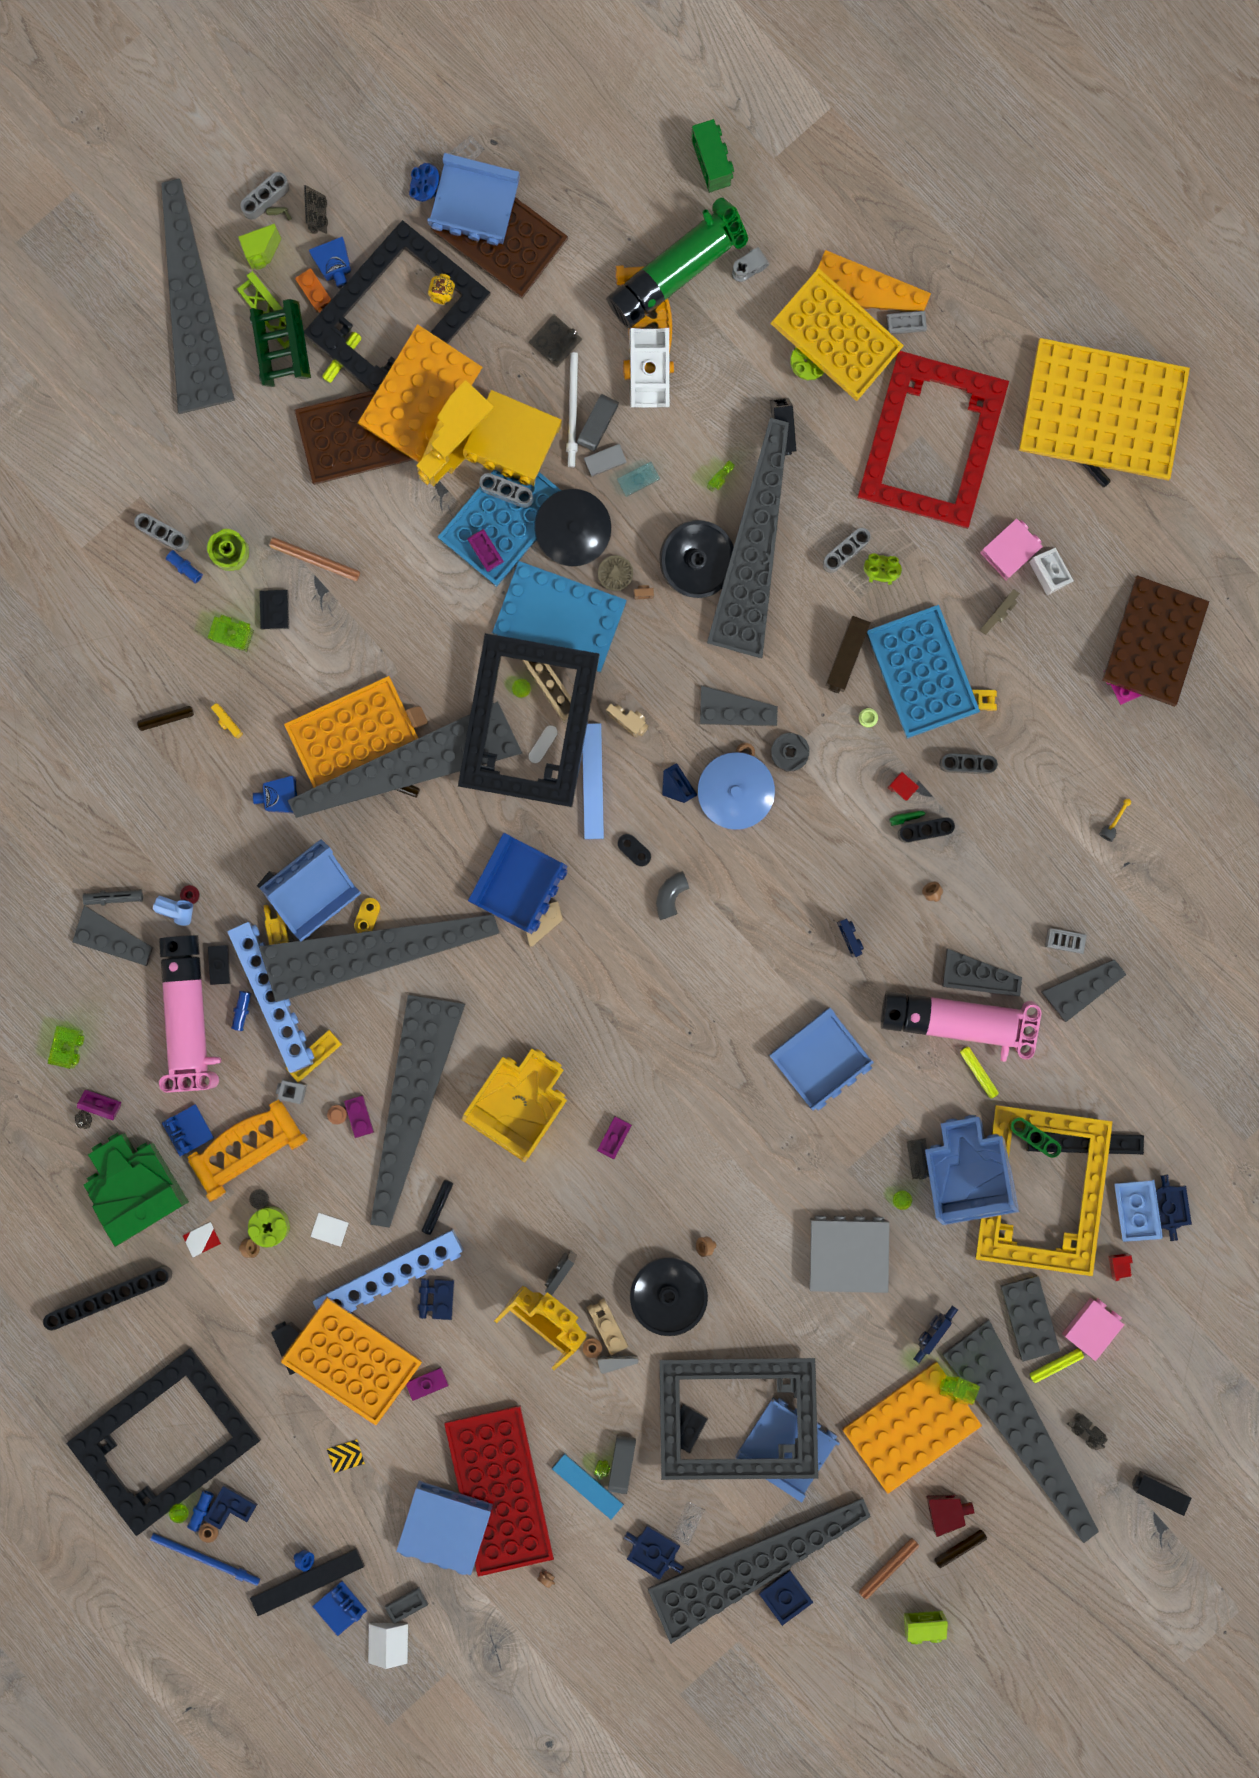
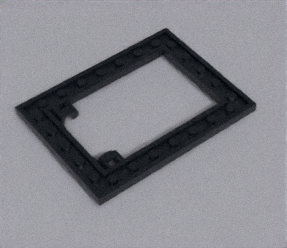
[304,220,491,393]
[458,633,600,807]
[66,1347,261,1537]

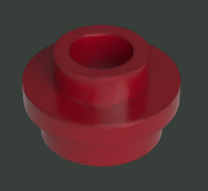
[180,885,200,904]

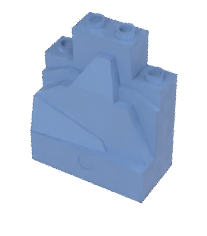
[925,1115,1019,1225]

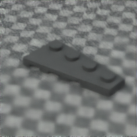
[942,949,1022,996]

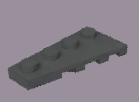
[700,685,778,726]
[72,906,153,966]
[1041,959,1127,1022]

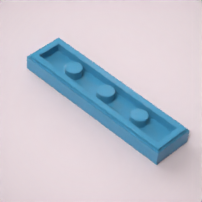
[552,1453,624,1520]

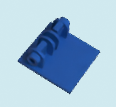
[162,1104,214,1157]
[312,1581,367,1636]

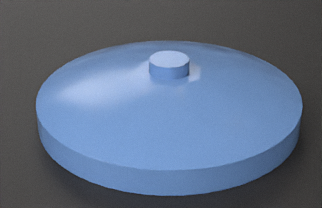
[698,752,775,830]

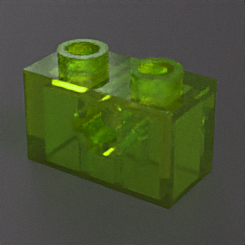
[208,615,254,652]
[47,1025,85,1069]
[939,1376,980,1405]

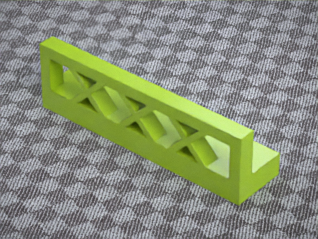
[237,271,290,348]

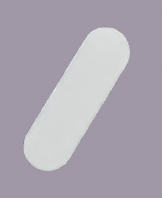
[529,725,557,763]

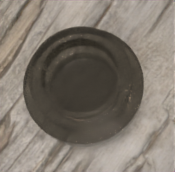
[75,1110,92,1129]
[249,1189,269,1209]

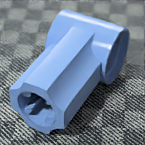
[153,895,193,926]

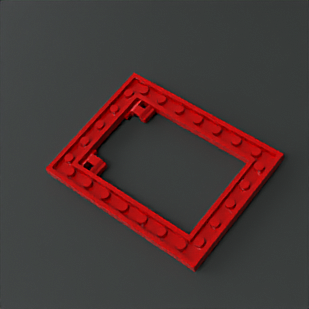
[857,351,1009,529]

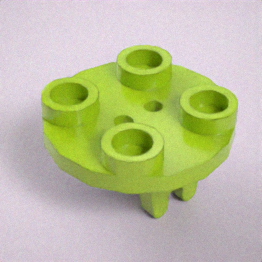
[790,347,824,381]
[863,553,902,585]

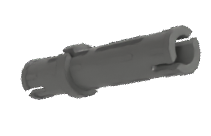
[83,889,143,906]

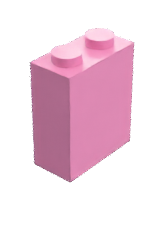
[980,519,1043,580]
[1062,1298,1124,1361]

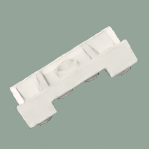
[629,328,670,408]

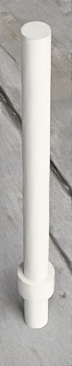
[566,352,578,468]

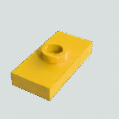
[211,703,243,739]

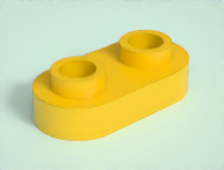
[354,898,381,933]

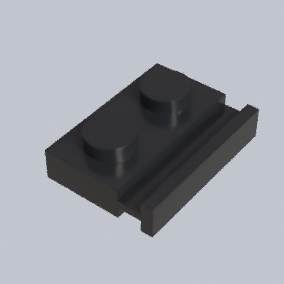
[260,590,289,630]
[680,1404,709,1453]

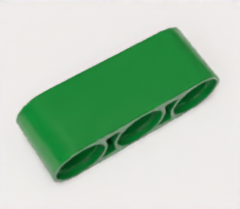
[1009,1117,1061,1158]

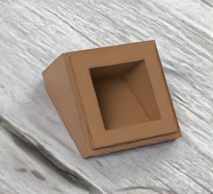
[406,706,428,729]

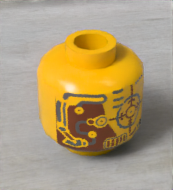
[428,274,455,305]

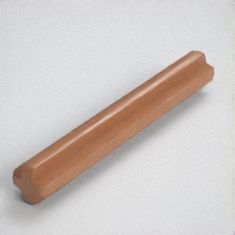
[859,1538,919,1600]

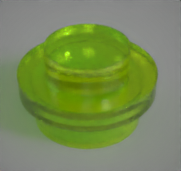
[512,679,531,698]
[893,1190,912,1210]
[594,1460,610,1480]
[169,1504,189,1523]

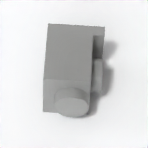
[276,1079,307,1104]

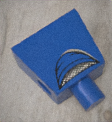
[309,236,351,287]
[253,776,297,814]

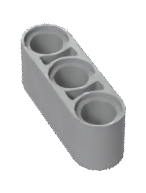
[240,172,289,220]
[479,473,533,508]
[134,513,189,552]
[823,528,871,573]

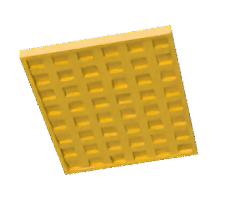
[1019,338,1190,481]

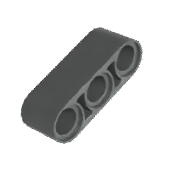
[577,394,619,451]
[939,754,998,774]
[608,1435,636,1494]

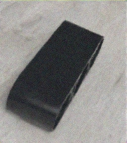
[898,818,955,843]

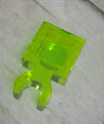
[707,460,735,492]

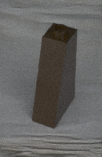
[825,616,871,694]

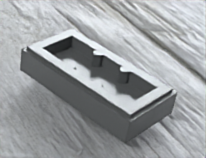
[385,1587,429,1624]

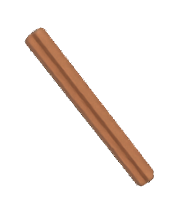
[269,538,360,581]

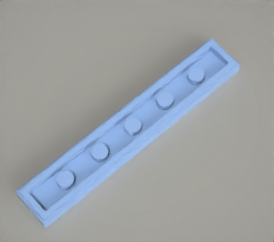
[583,723,604,839]

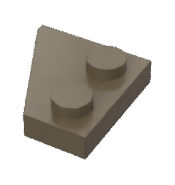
[980,589,1020,635]

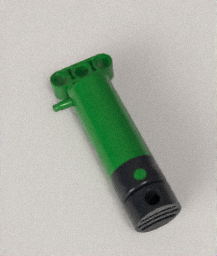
[606,198,748,328]

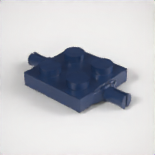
[1156,1174,1192,1241]
[913,1305,958,1364]
[623,1524,684,1580]

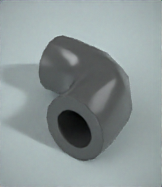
[656,871,689,920]

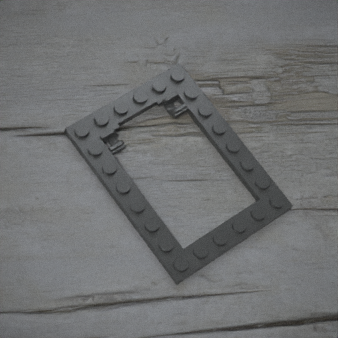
[659,1358,819,1480]

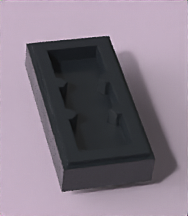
[208,945,231,985]

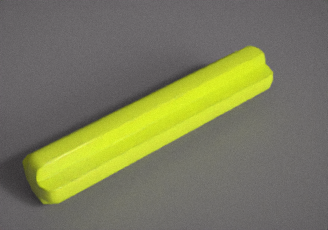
[322,332,361,383]
[960,1047,999,1099]
[1030,1348,1084,1383]

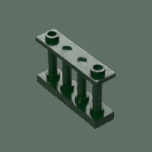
[250,299,311,387]

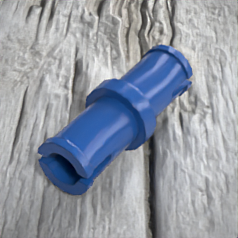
[166,550,203,584]
[231,991,252,1031]
[187,1490,214,1532]

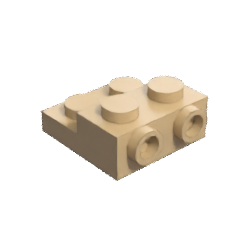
[606,704,649,738]

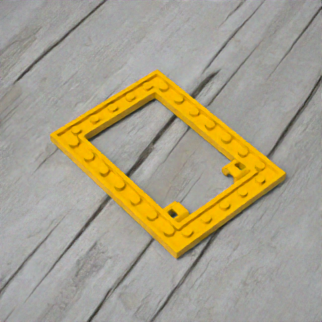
[975,1105,1113,1276]

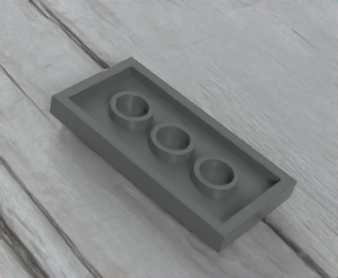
[545,1251,577,1295]
[1001,1275,1060,1362]

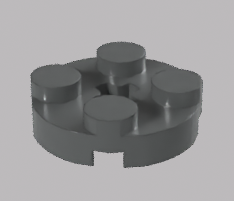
[771,733,809,772]

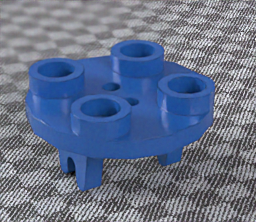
[409,163,440,202]

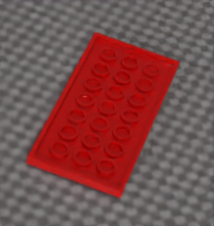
[444,1405,554,1577]

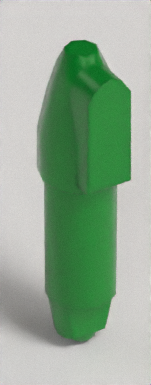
[889,811,926,826]

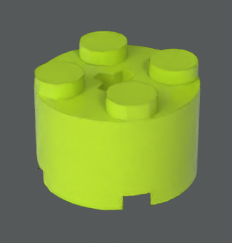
[207,529,249,571]
[248,1206,290,1247]

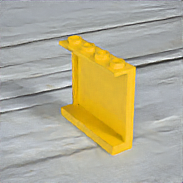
[463,390,562,486]

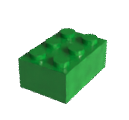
[691,119,734,193]

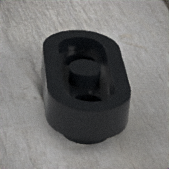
[618,834,651,867]

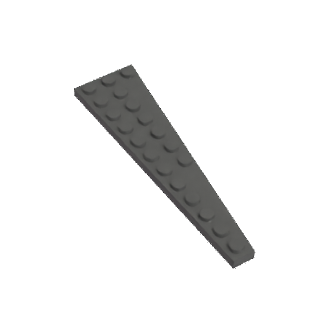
[161,178,235,414]
[707,418,789,659]
[287,701,522,818]
[259,915,499,1003]
[370,995,466,1228]
[942,1319,1099,1543]
[648,1497,871,1644]

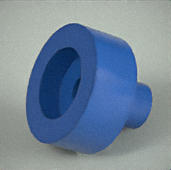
[294,1550,314,1572]

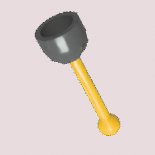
[1099,799,1131,842]

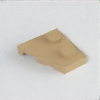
[526,901,563,947]

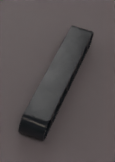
[43,1266,172,1331]

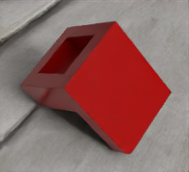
[887,772,919,801]
[1109,1253,1133,1281]

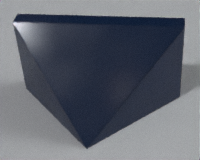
[662,763,697,803]

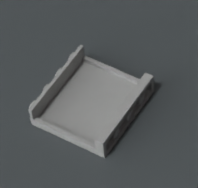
[809,1215,889,1293]

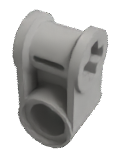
[732,247,769,282]

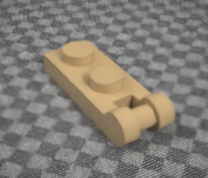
[587,1298,628,1356]

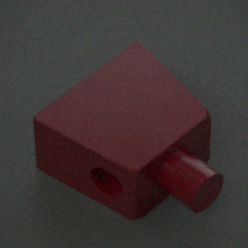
[926,1495,975,1537]

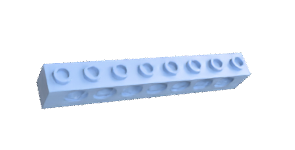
[227,922,315,1073]
[313,1229,464,1312]

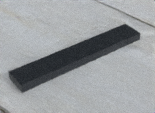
[1027,1132,1144,1155]
[250,1548,365,1616]

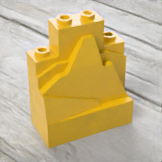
[416,380,494,487]
[461,1049,567,1163]
[494,1286,587,1370]

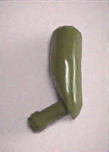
[266,207,292,221]

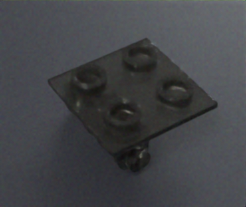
[304,185,328,234]
[529,314,582,367]

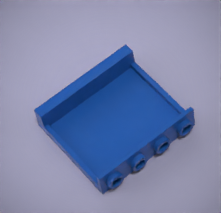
[468,833,568,934]

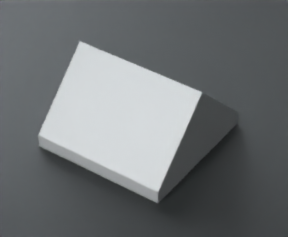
[1029,548,1073,596]
[368,1623,408,1669]

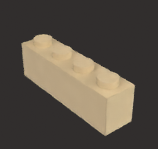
[521,660,572,723]

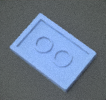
[1114,1180,1163,1242]

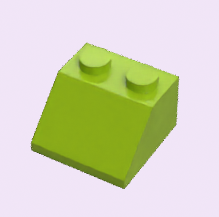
[238,223,281,270]
[904,1611,948,1644]

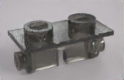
[907,1138,929,1180]
[1067,1413,1108,1450]

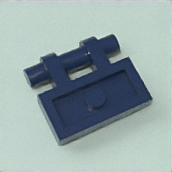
[417,1279,454,1320]

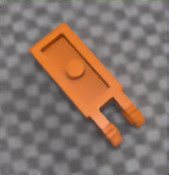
[295,268,331,314]

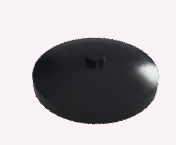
[534,489,611,567]
[659,520,734,598]
[630,1257,708,1336]

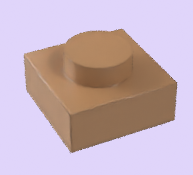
[634,585,654,600]

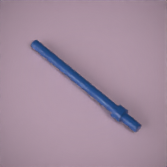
[150,1533,260,1586]

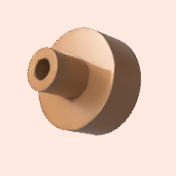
[922,881,943,902]
[696,1236,716,1257]
[239,1238,260,1258]

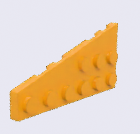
[817,250,931,312]

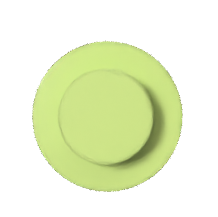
[859,708,878,728]

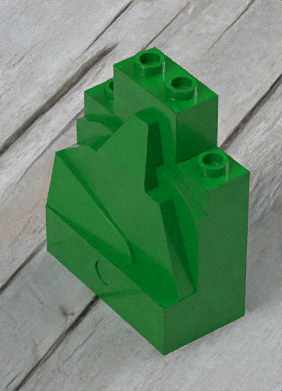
[83,1132,189,1247]

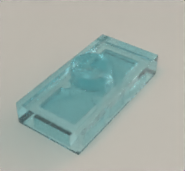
[617,462,660,497]

